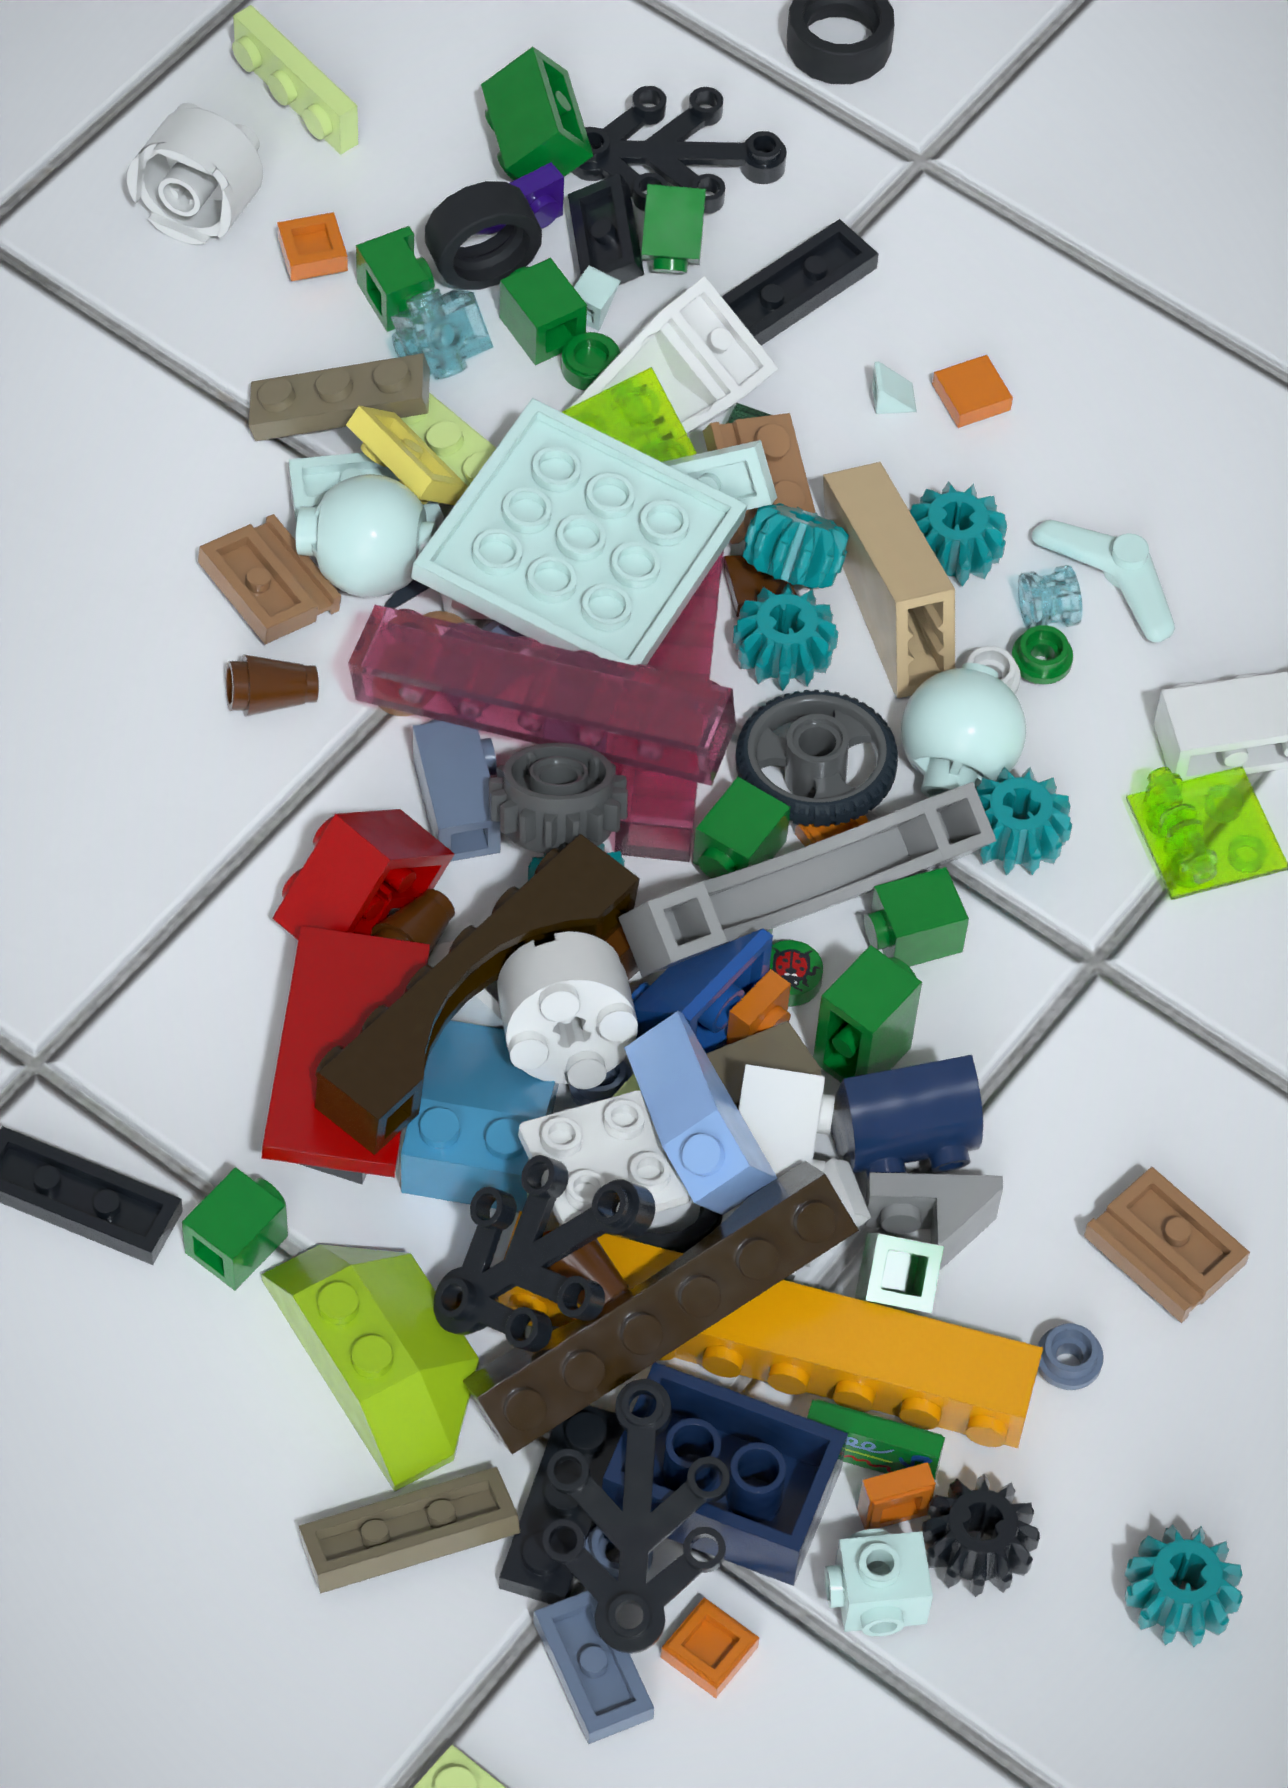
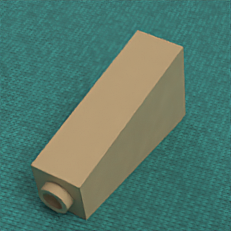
[823,462,955,699]

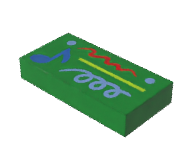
[807,1399,945,1480]

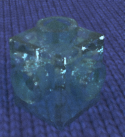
[391,289,494,380]

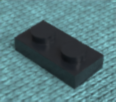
[568,173,644,285]

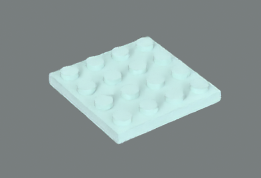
[411,398,747,689]

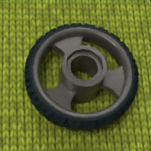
[735,689,898,827]

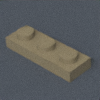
[248,353,430,441]
[299,1467,520,1594]

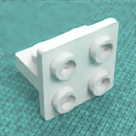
[518,1091,690,1232]

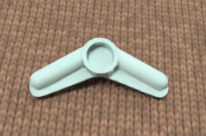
[1032,520,1175,642]

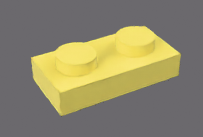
[346,406,468,505]

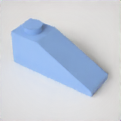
[624,1011,777,1215]

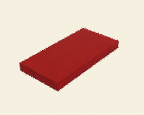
[261,926,430,1178]

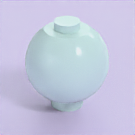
[296,474,437,597]
[901,663,1026,798]

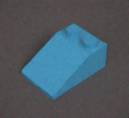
[401,1020,559,1213]

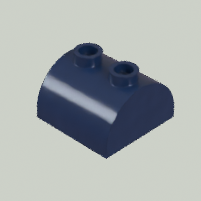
[830,1055,983,1180]

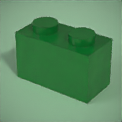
[481,46,594,180]
[813,945,922,1083]

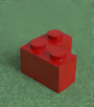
[272,809,455,940]

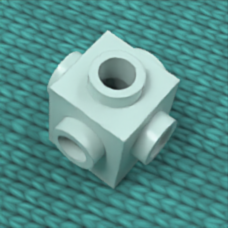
[825,1529,933,1636]

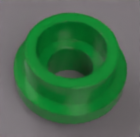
[1012,625,1073,684]

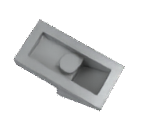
[865,1172,1003,1270]

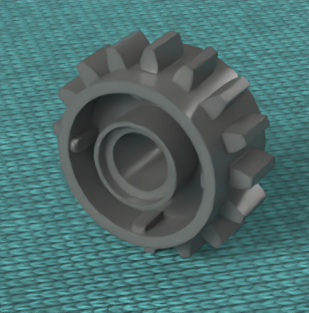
[489,743,628,854]

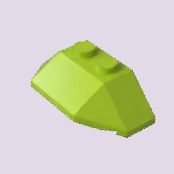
[261,1244,479,1492]

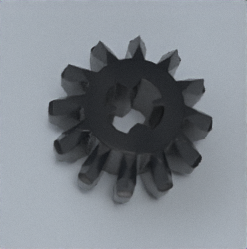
[921,1473,1040,1598]

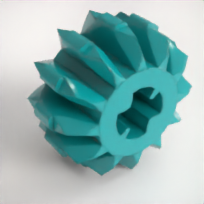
[909,481,1007,587]
[743,503,849,589]
[733,583,838,691]
[976,767,1072,876]
[1124,1524,1243,1647]

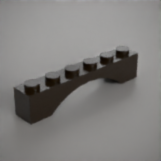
[315,834,640,1155]
[463,1161,859,1455]

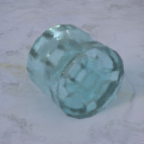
[1018,565,1082,630]

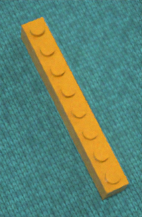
[498,1211,1043,1448]

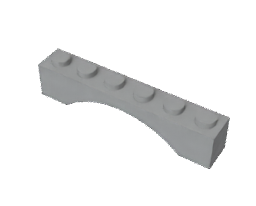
[618,782,997,978]

